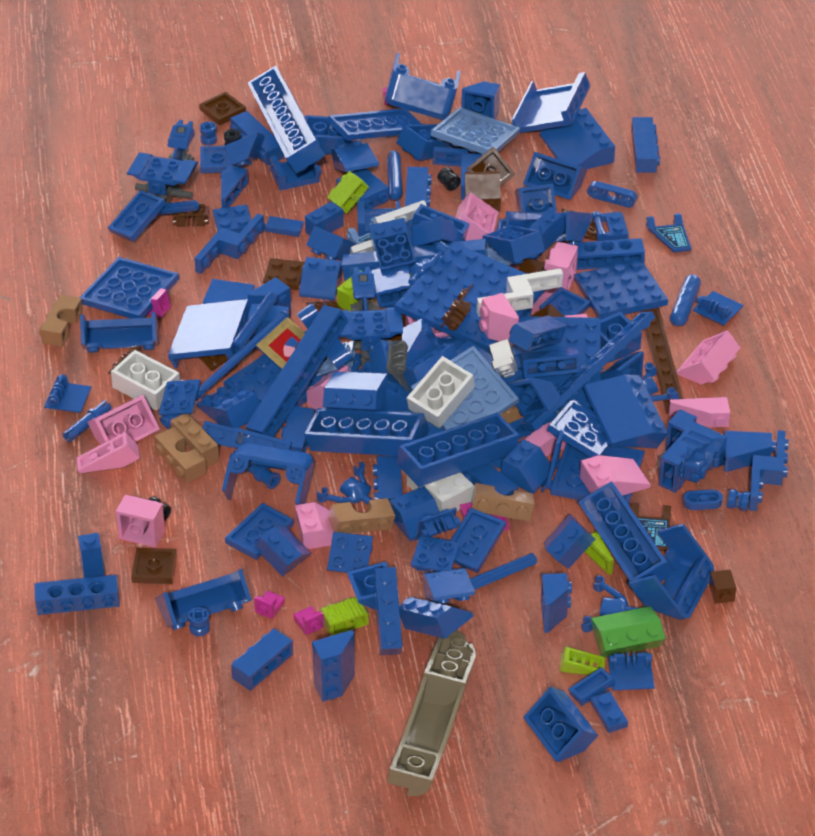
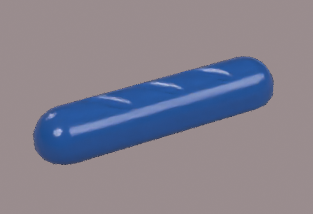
[387,150,403,201]
[670,274,701,326]

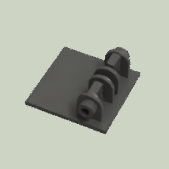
[386,341,410,392]

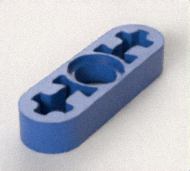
[587,181,638,208]

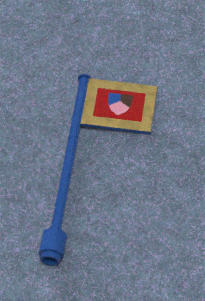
[159,310,305,429]

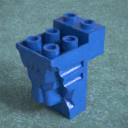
[659,409,727,493]

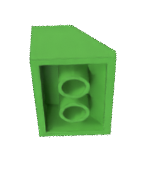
[591,606,666,658]

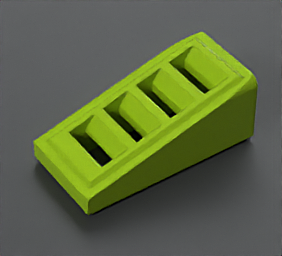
[585,532,614,575]
[559,647,605,675]

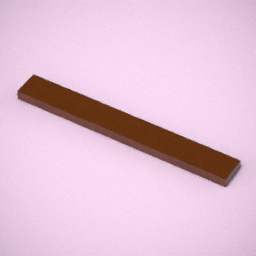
[641,307,683,414]

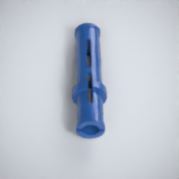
[62,400,112,443]

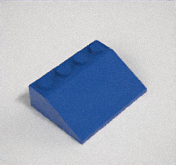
[539,108,615,170]
[583,374,667,449]

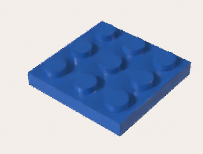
[547,399,610,458]

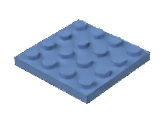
[431,107,521,154]
[411,346,519,430]

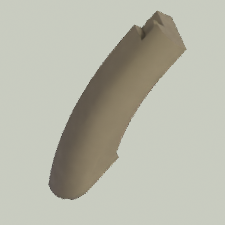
[387,630,476,796]

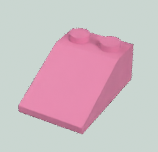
[580,455,651,496]

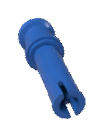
[229,450,281,489]

